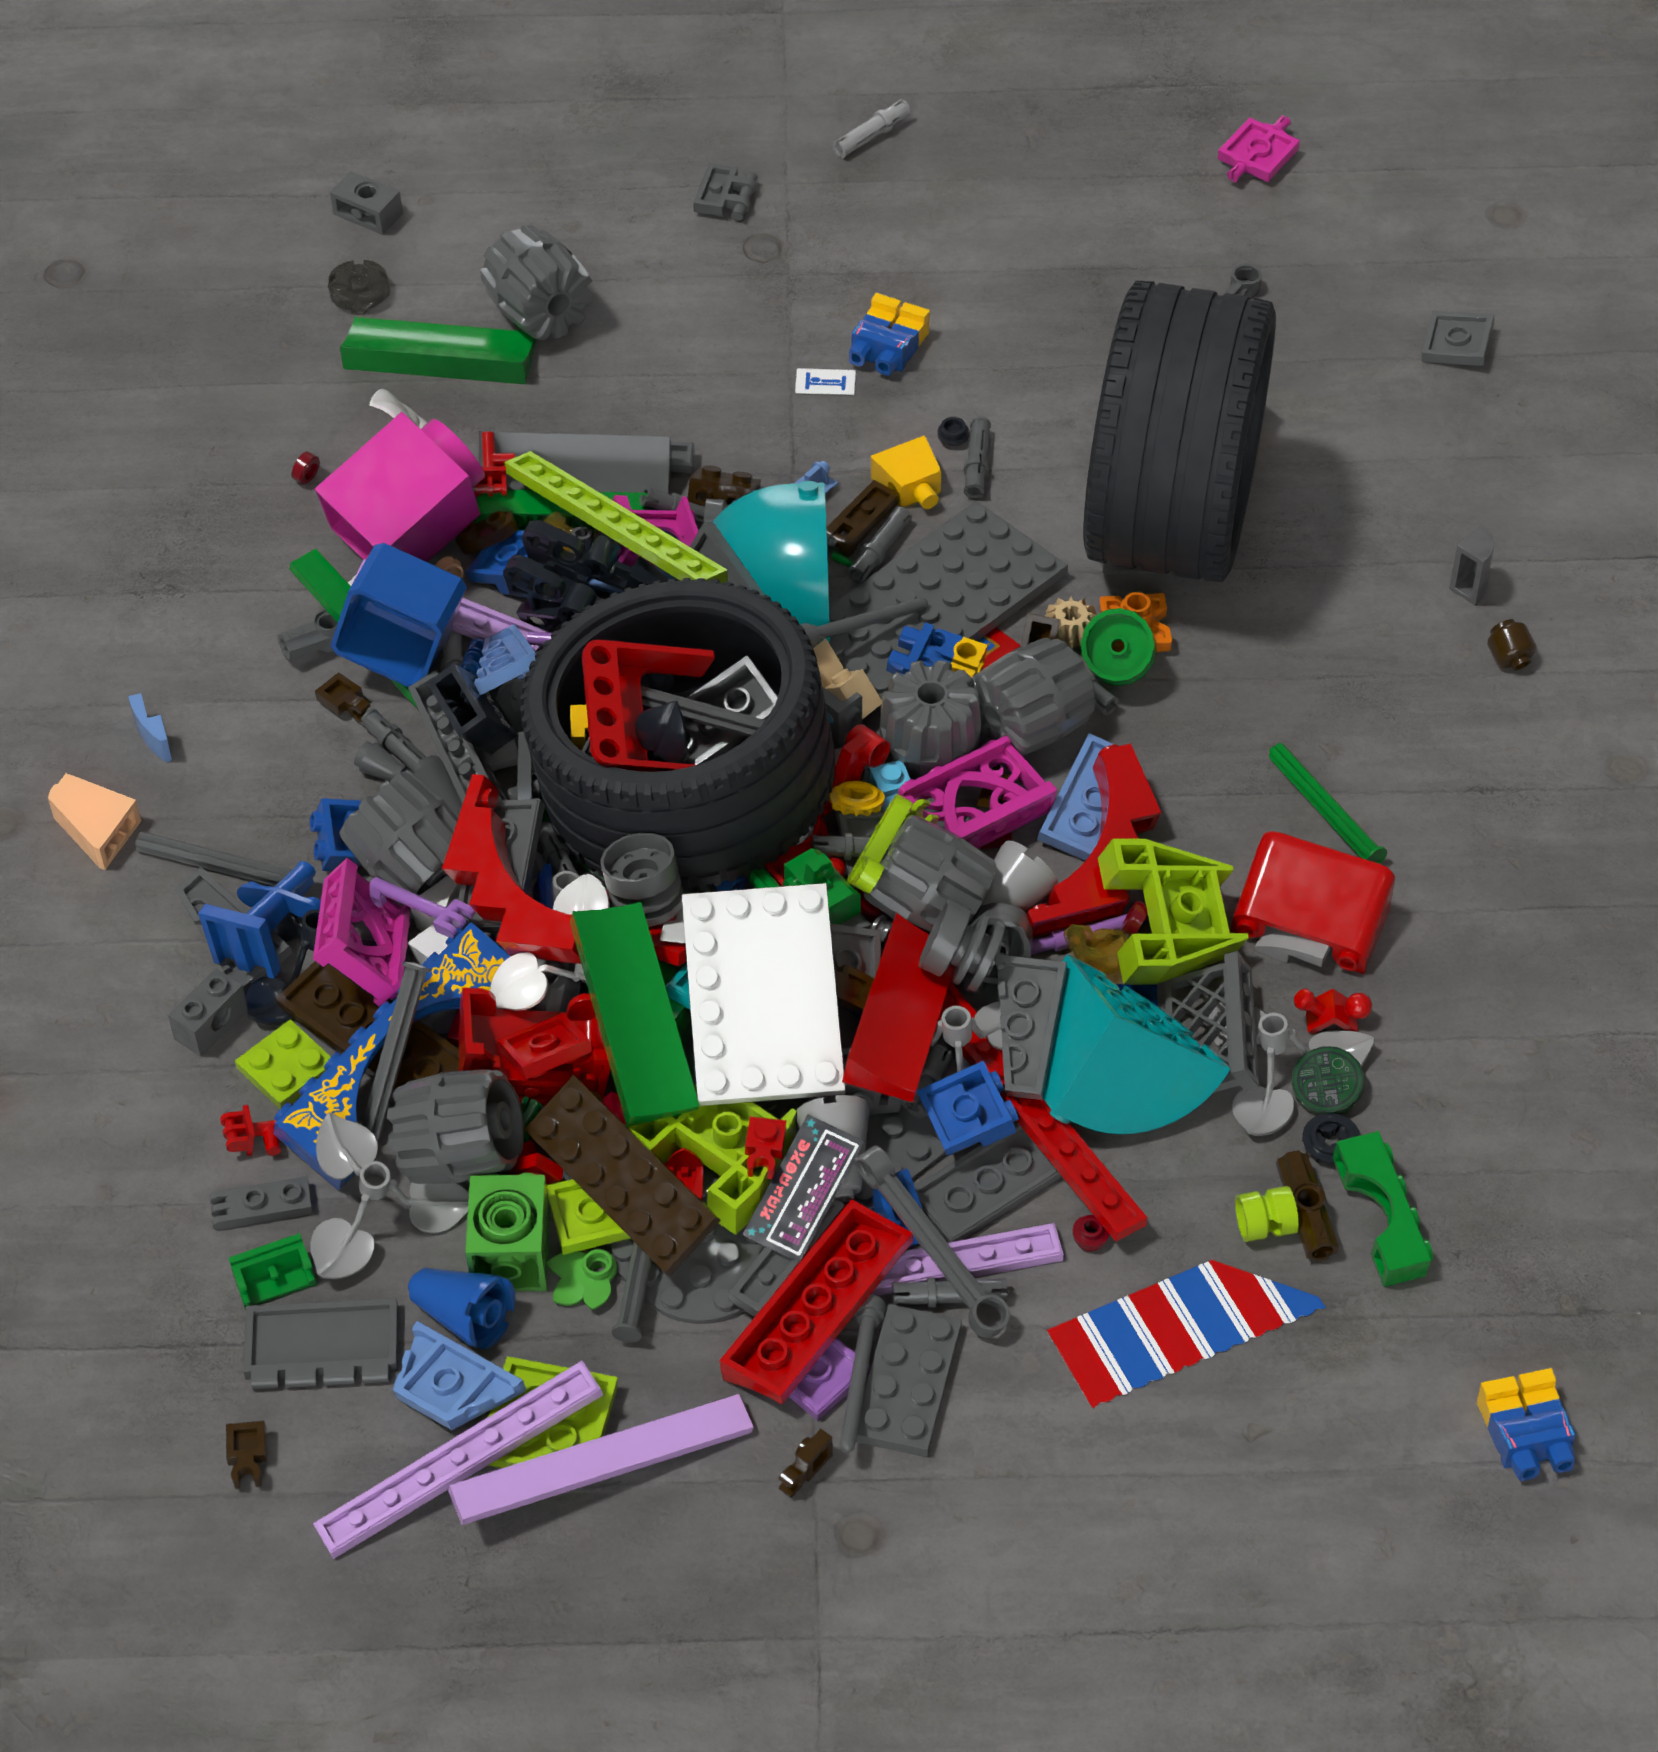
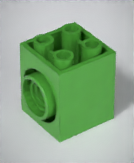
[465,1173,550,1291]

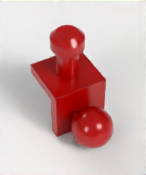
[1293,988,1372,1035]

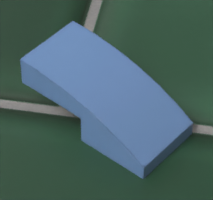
[128,693,172,762]

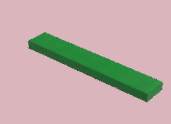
[289,548,417,708]

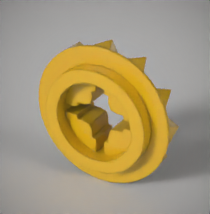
[829,781,885,817]

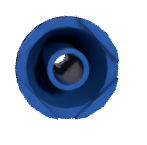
[408,1268,515,1349]

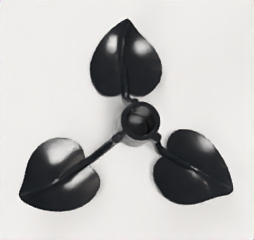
[635,700,689,764]
[246,896,377,1025]

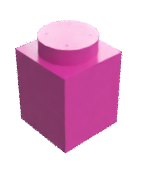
[315,412,485,562]

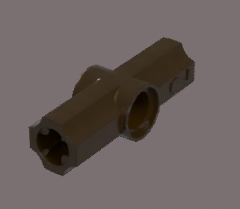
[1276,1150,1339,1262]

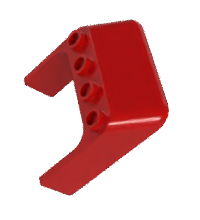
[582,640,715,772]

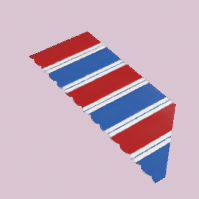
[1047,1260,1326,1409]

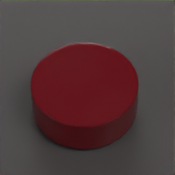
[291,451,320,485]
[1121,900,1148,936]

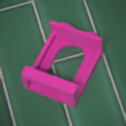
[613,495,699,567]

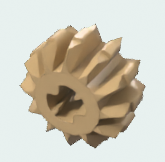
[1045,596,1096,650]

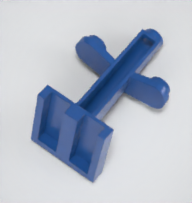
[198,861,321,979]

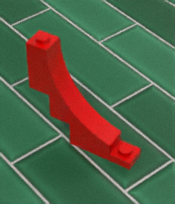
[1027,743,1161,937]
[442,774,581,964]

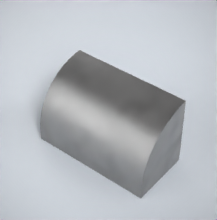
[1449,524,1494,605]

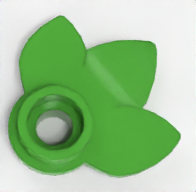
[547,1249,617,1310]

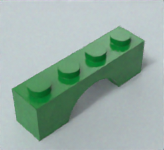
[1332,1131,1433,1287]

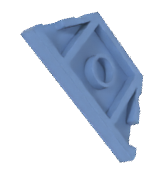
[393,1321,527,1430]

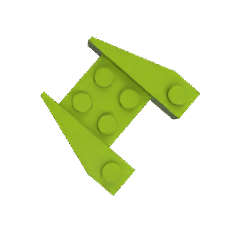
[1098,839,1249,985]
[629,1084,797,1235]

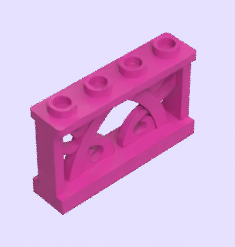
[898,736,1058,849]
[313,858,411,1006]

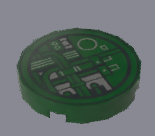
[1291,1046,1364,1116]

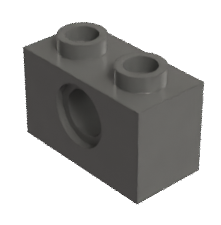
[330,171,403,235]
[168,968,247,1057]

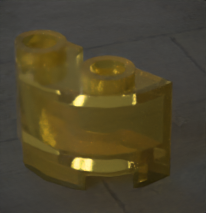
[1063,924,1128,979]

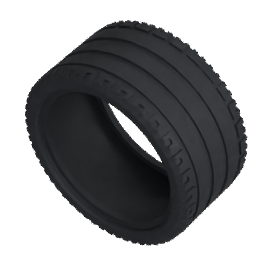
[1083,280,1276,582]
[520,578,835,891]

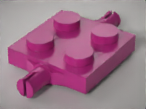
[1218,115,1300,182]

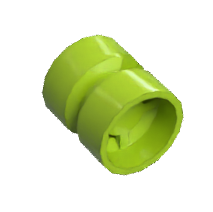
[1235,1186,1298,1242]

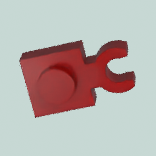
[745,1116,787,1179]

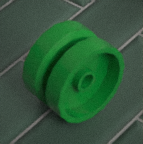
[1081,608,1157,687]

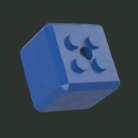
[330,543,467,687]

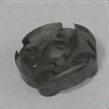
[328,260,390,315]

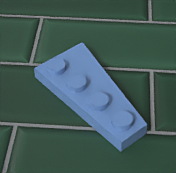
[1037,733,1112,860]

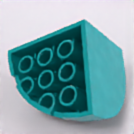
[712,481,830,642]
[1043,954,1230,1134]

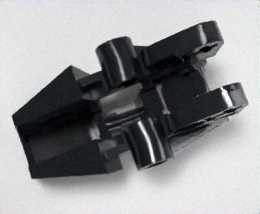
[503,520,668,633]

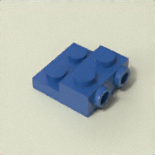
[466,530,544,594]
[309,798,362,871]
[917,1061,1019,1156]

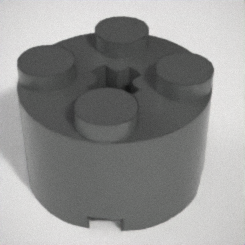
[969,903,1033,984]

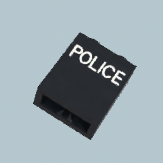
[427,663,518,755]

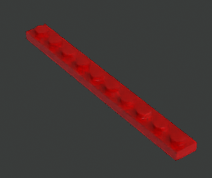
[937,982,1148,1242]

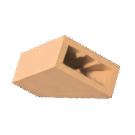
[48,773,141,870]

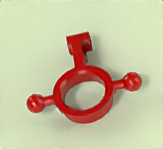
[768,724,891,878]

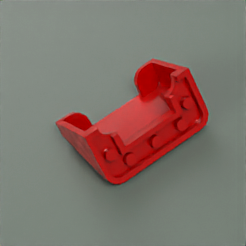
[1230,831,1395,974]
[459,987,611,1105]

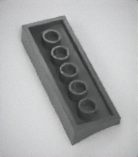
[478,431,672,494]
[647,656,778,765]

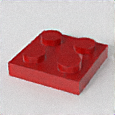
[497,1013,592,1079]

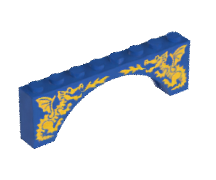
[273,922,511,1191]

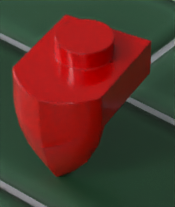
[508,1140,563,1185]
[667,1147,704,1201]

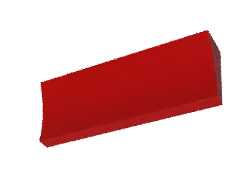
[842,912,955,1102]
[719,1199,914,1404]

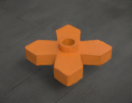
[1099,592,1172,652]

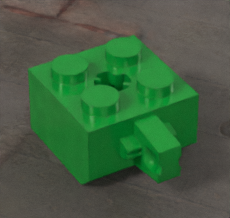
[783,848,861,925]

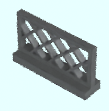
[1164,951,1259,1093]

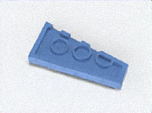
[474,624,536,695]

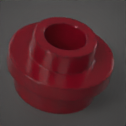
[1072,1215,1109,1251]

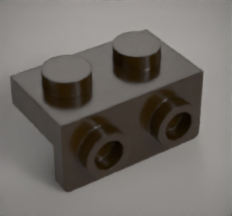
[687,465,761,506]

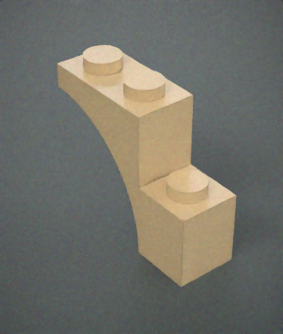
[813,638,882,719]

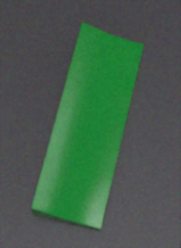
[340,317,537,385]
[570,902,700,1127]

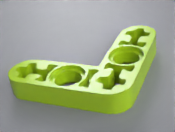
[847,793,912,894]

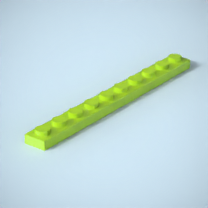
[504,451,728,583]

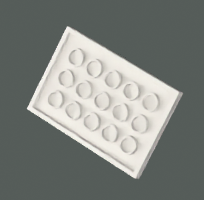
[682,883,845,1106]

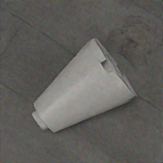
[981,841,1058,913]
[796,1095,869,1202]

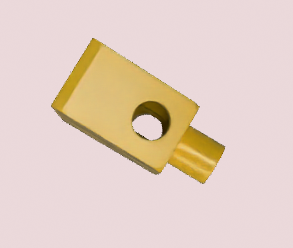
[871,435,941,509]

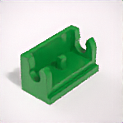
[228,1233,317,1310]

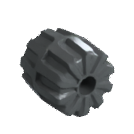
[480,225,594,340]
[972,638,1096,756]
[880,660,981,780]
[340,771,458,895]
[864,815,996,934]
[387,1070,524,1185]

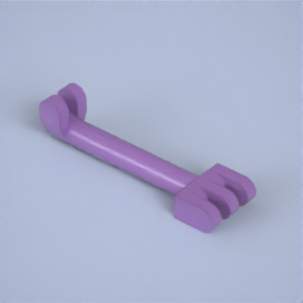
[370,877,476,938]

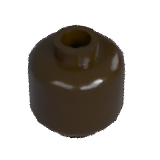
[1487,619,1537,671]

